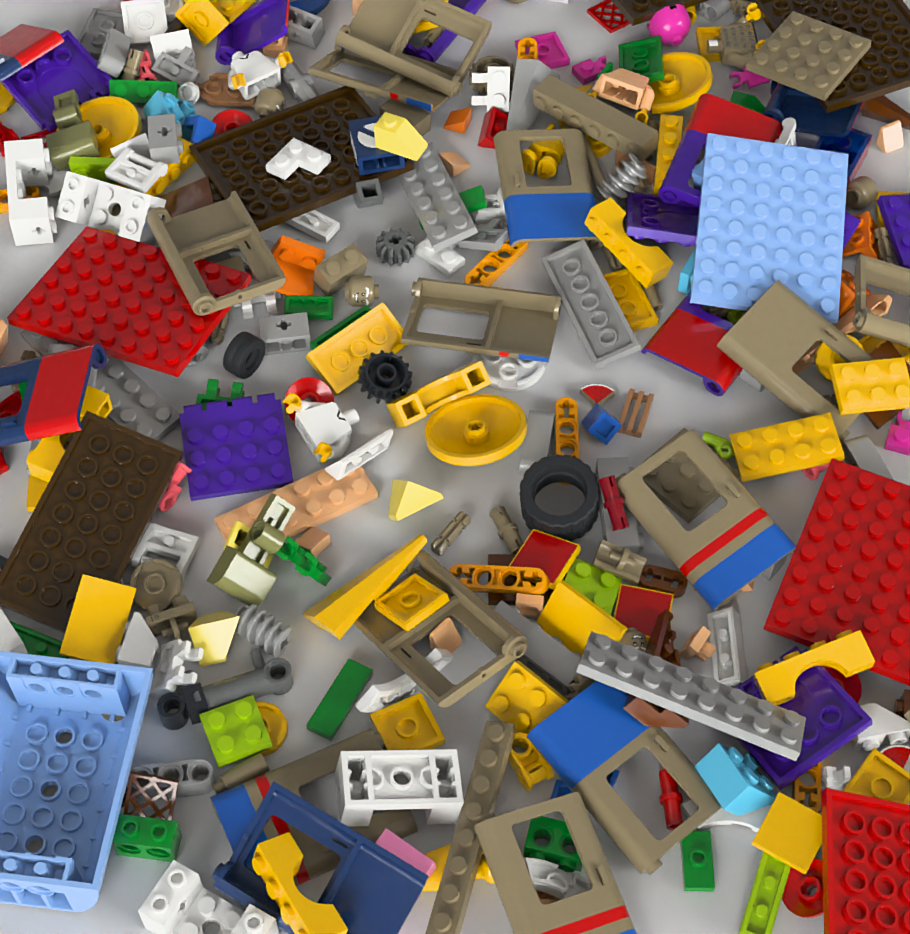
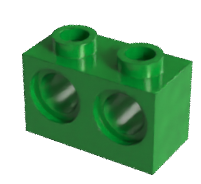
[112,814,182,862]
[523,816,582,872]

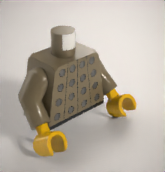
[707,3,766,68]

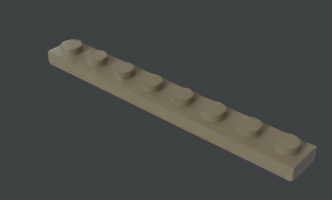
[425,721,516,934]

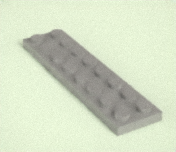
[20,330,180,441]
[576,631,806,761]

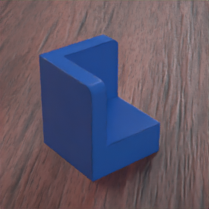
[183,115,216,144]
[581,403,623,445]

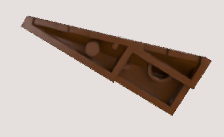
[859,95,910,130]
[623,609,689,728]

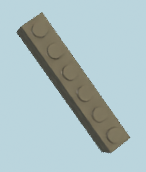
[533,75,659,162]

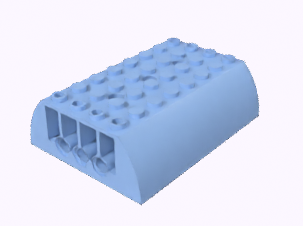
[0,651,154,912]

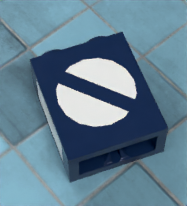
[348,116,405,175]

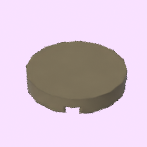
[129,558,184,611]

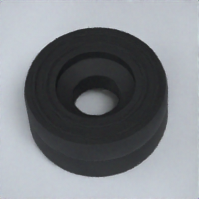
[223,331,266,379]

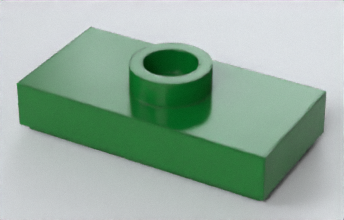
[284,296,334,320]
[680,831,715,891]

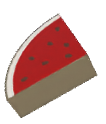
[579,383,615,406]
[879,744,910,768]

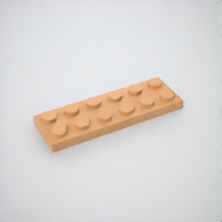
[214,466,378,542]

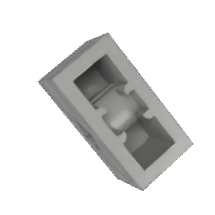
[284,5,325,49]
[147,114,183,164]
[258,312,311,356]

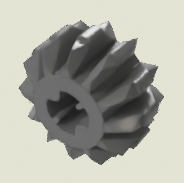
[376,227,415,267]

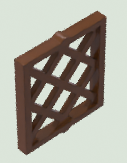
[123,771,179,820]

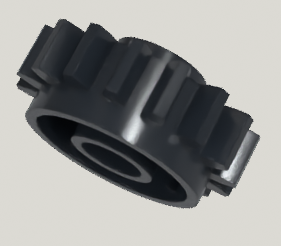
[357,350,413,404]

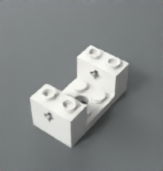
[4,139,57,246]
[55,171,166,245]
[335,749,464,827]
[138,860,279,934]

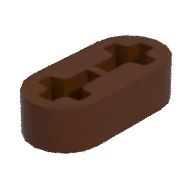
[637,564,688,598]

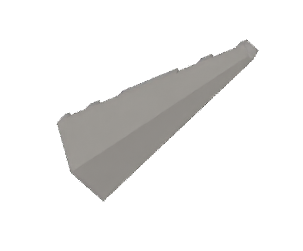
[506,58,560,145]

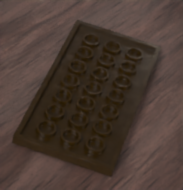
[0,411,184,633]

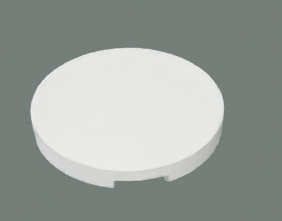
[473,336,546,391]

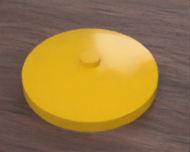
[648,52,713,114]
[56,96,142,158]
[425,394,527,466]

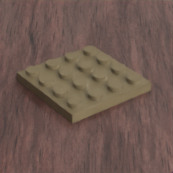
[746,11,871,101]

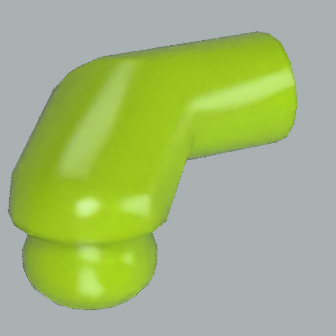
[702,431,733,460]

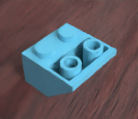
[142,90,197,141]
[694,743,777,816]

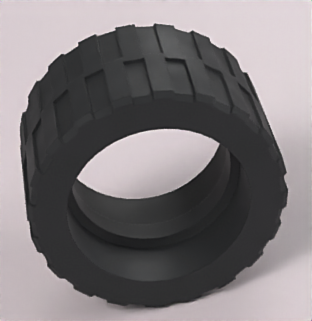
[519,454,599,542]

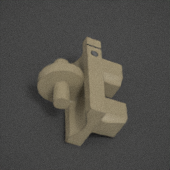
[592,540,647,584]
[145,595,197,640]

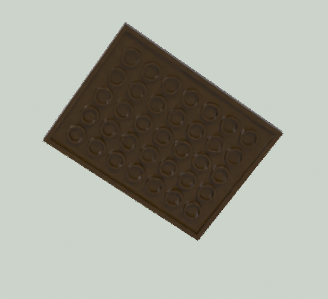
[752,0,910,113]
[189,86,414,232]

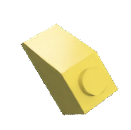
[374,112,428,161]

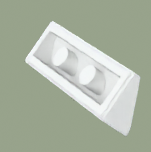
[325,428,394,480]
[707,607,748,688]

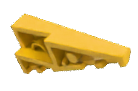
[302,535,427,640]

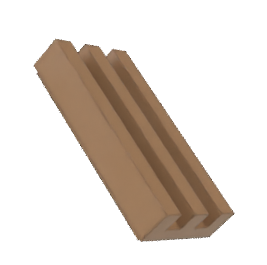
[618,388,654,438]

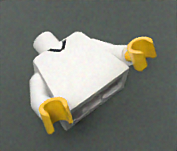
[228,51,294,101]
[283,393,360,463]

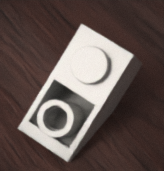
[115,612,160,674]
[850,703,910,751]

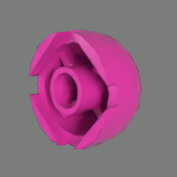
[646,4,691,46]

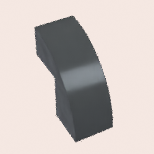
[352,178,384,209]

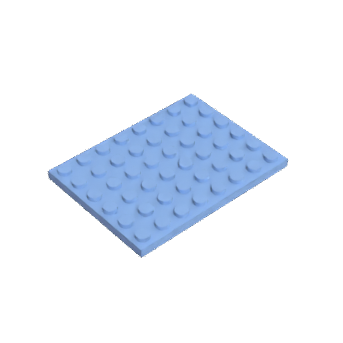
[690,133,848,325]

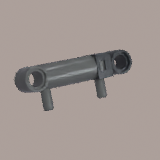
[157,648,293,730]

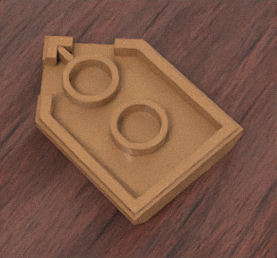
[196,73,257,108]

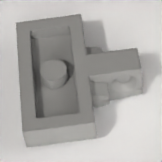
[151,46,201,87]
[457,218,509,252]

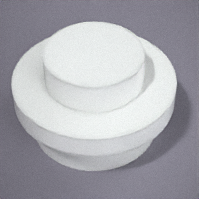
[178,82,200,104]

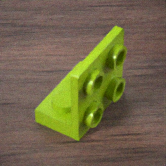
[69,156,117,210]

